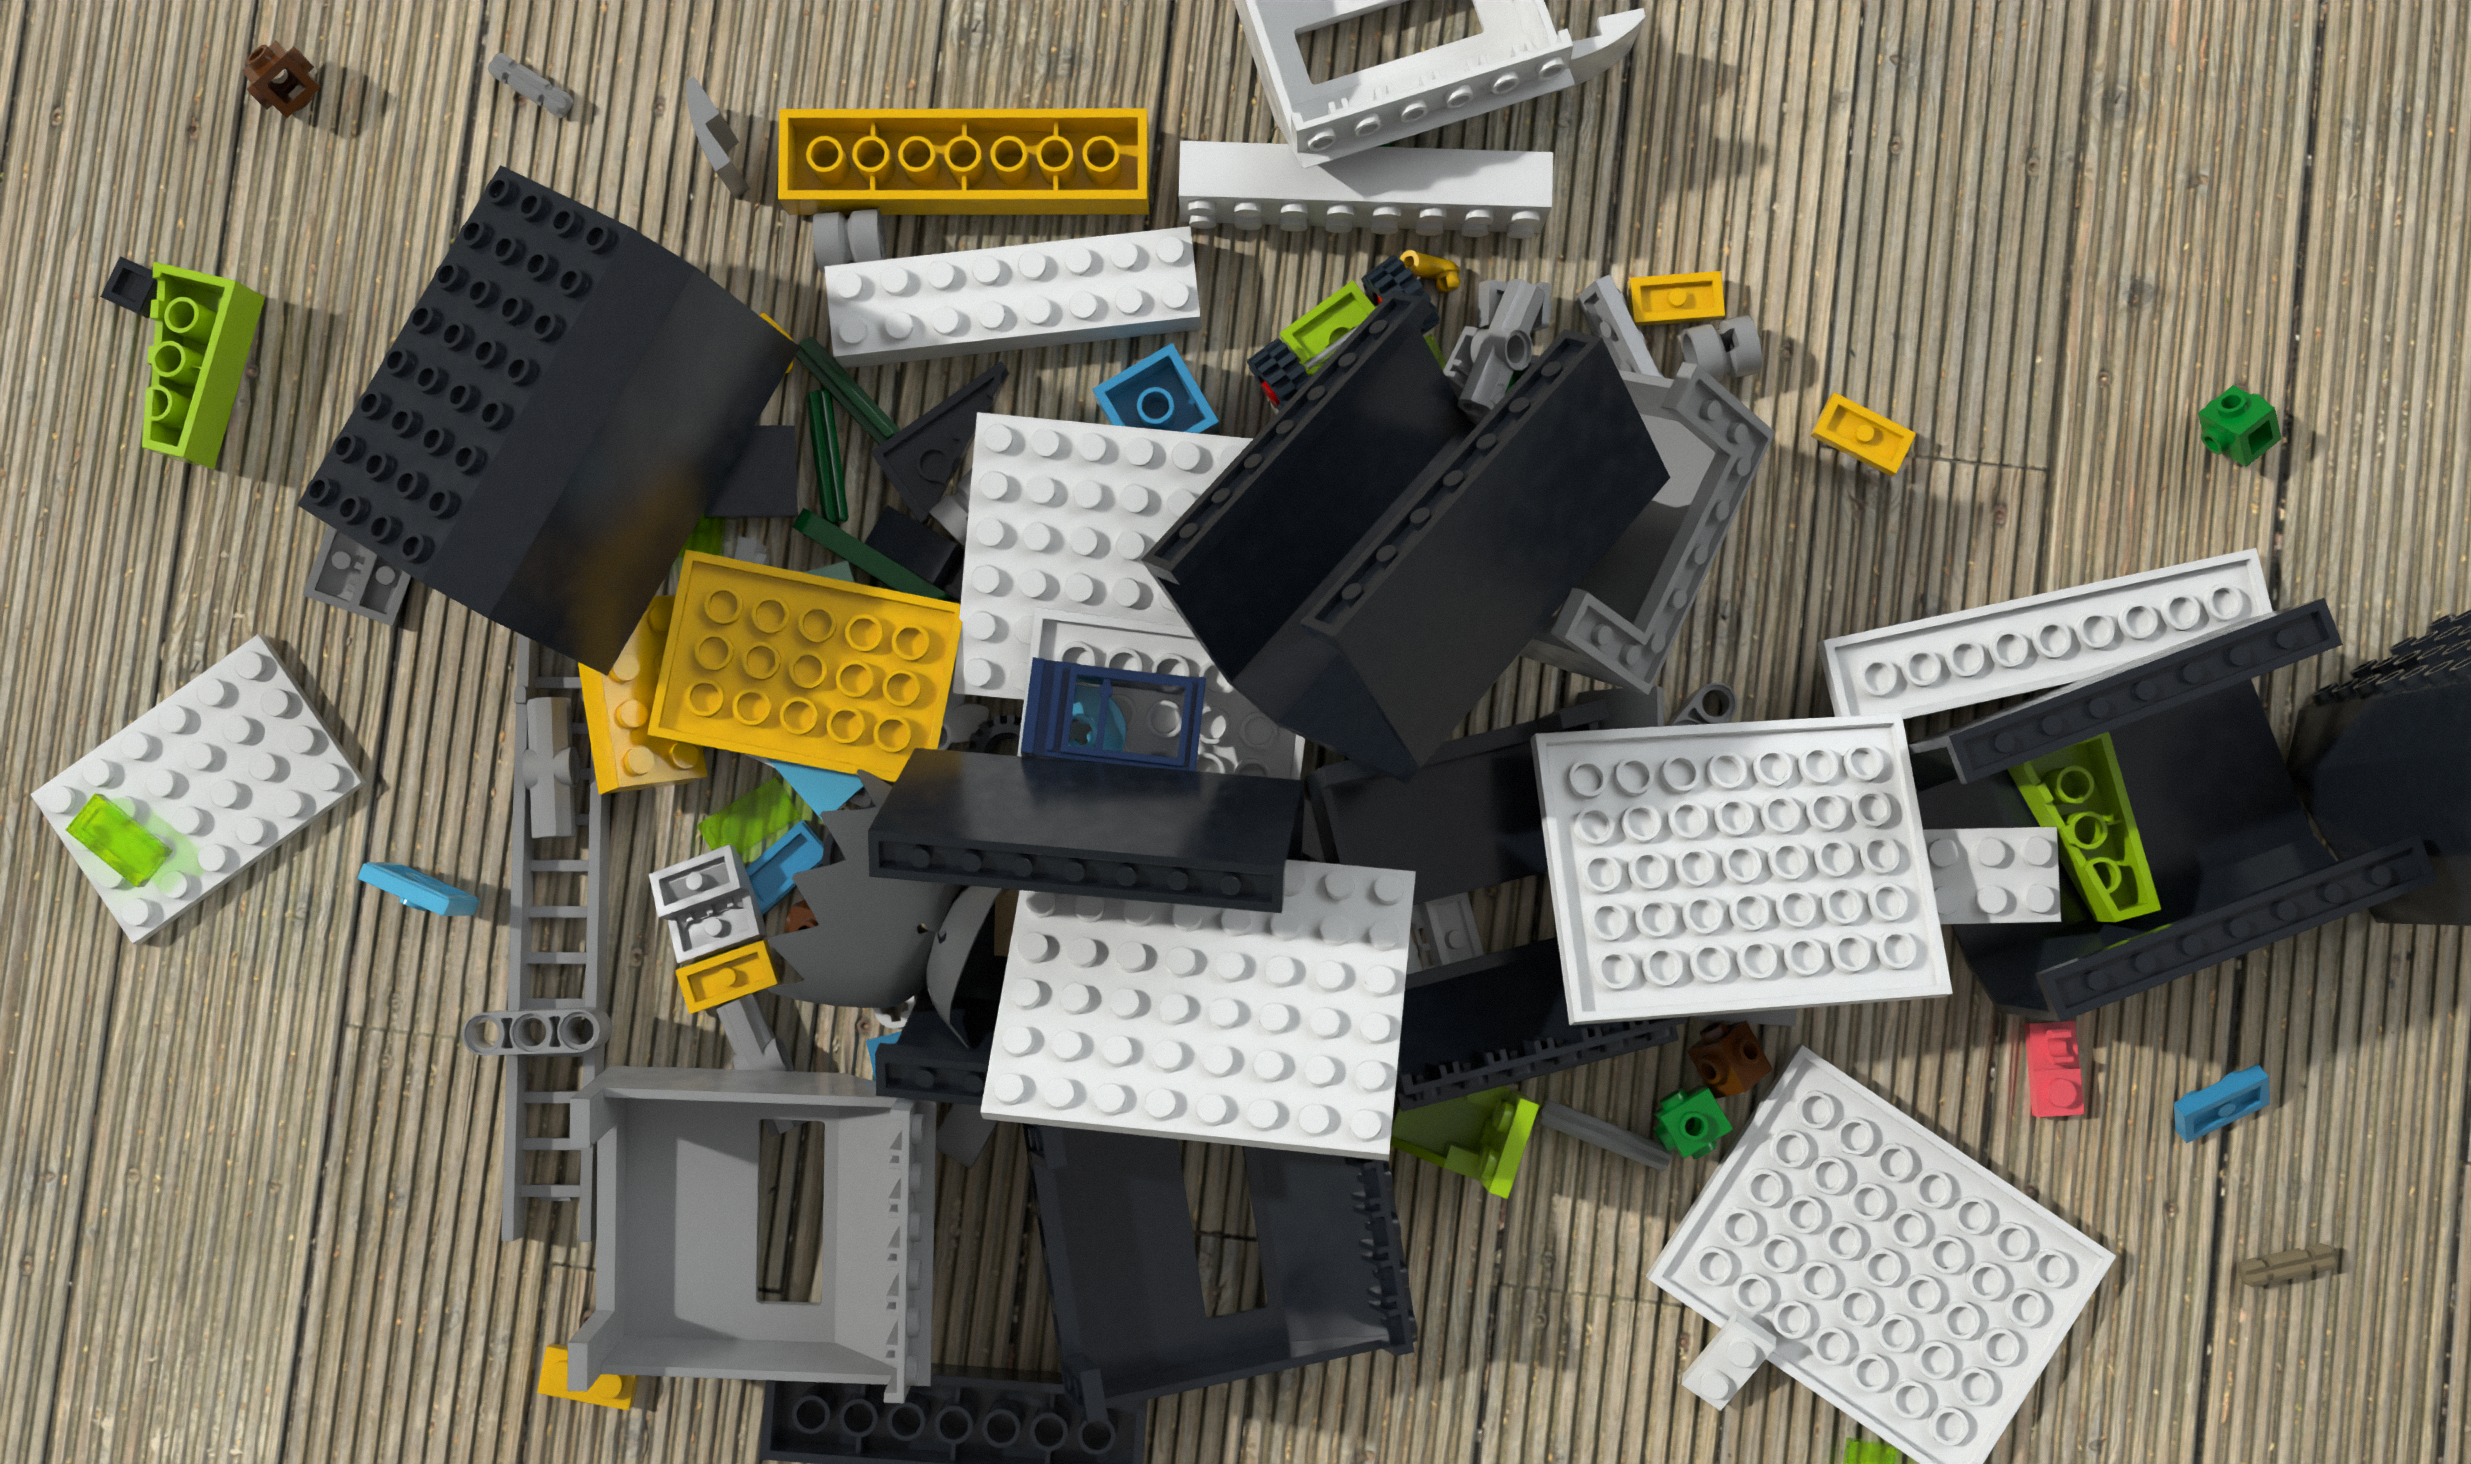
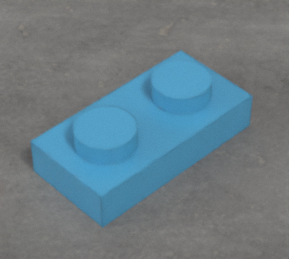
[2174,1064,2270,1144]

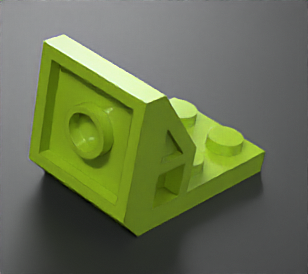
[1390,1086,1539,1199]

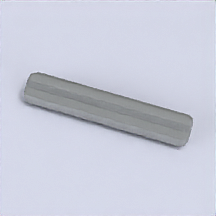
[1538,1100,1673,1171]

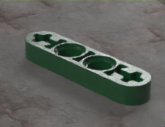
[792,507,955,602]

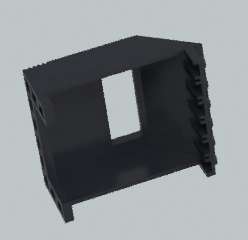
[1305,698,1688,1112]
[1022,1123,1418,1423]

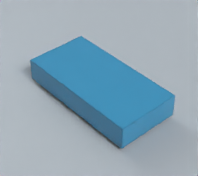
[746,820,824,915]

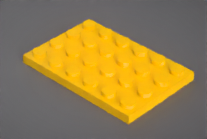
[647,549,962,782]

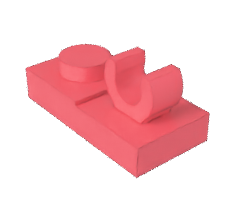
[2024,1020,2085,1117]

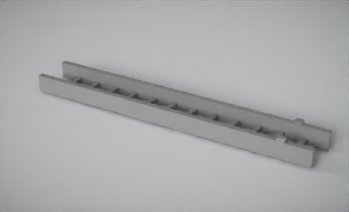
[501,634,611,1242]

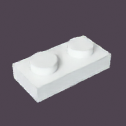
[1681,1311,1776,1411]

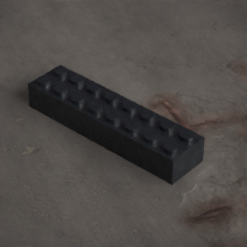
[760,1363,1148,1464]

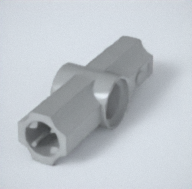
[1457,279,1546,420]
[522,697,580,839]
[716,992,807,1137]

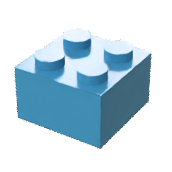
[1092,343,1220,435]

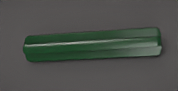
[795,336,900,445]
[805,390,849,524]

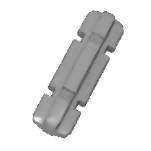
[488,53,573,118]

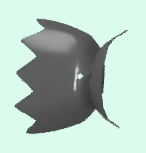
[767,769,1003,1049]

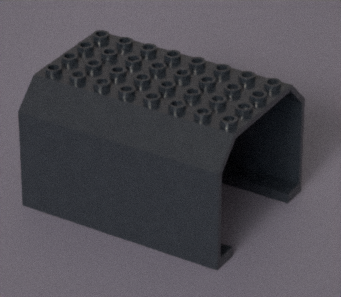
[297,165,800,676]
[1141,290,1671,784]
[1907,598,2438,1022]
[2286,609,2471,926]
[868,748,1305,1106]

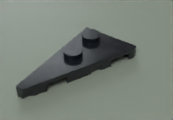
[870,361,1009,525]

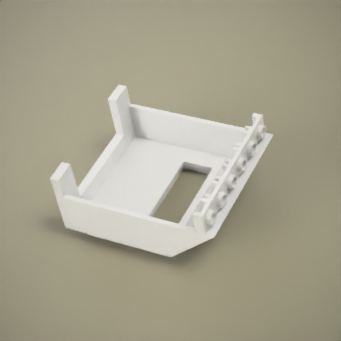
[1234,0,1575,169]

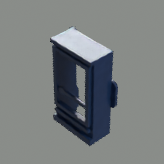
[1021,657,1206,771]

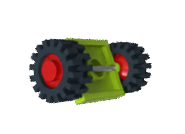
[1247,255,1440,411]

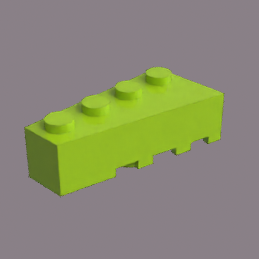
[142,261,265,470]
[2007,731,2161,922]

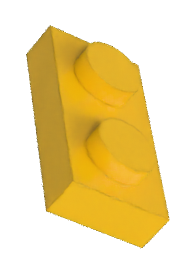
[1627,271,1725,326]
[1810,392,1916,477]
[675,940,781,1014]
[537,1343,639,1411]

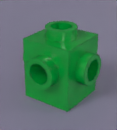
[2198,385,2282,467]
[1653,1085,1733,1159]

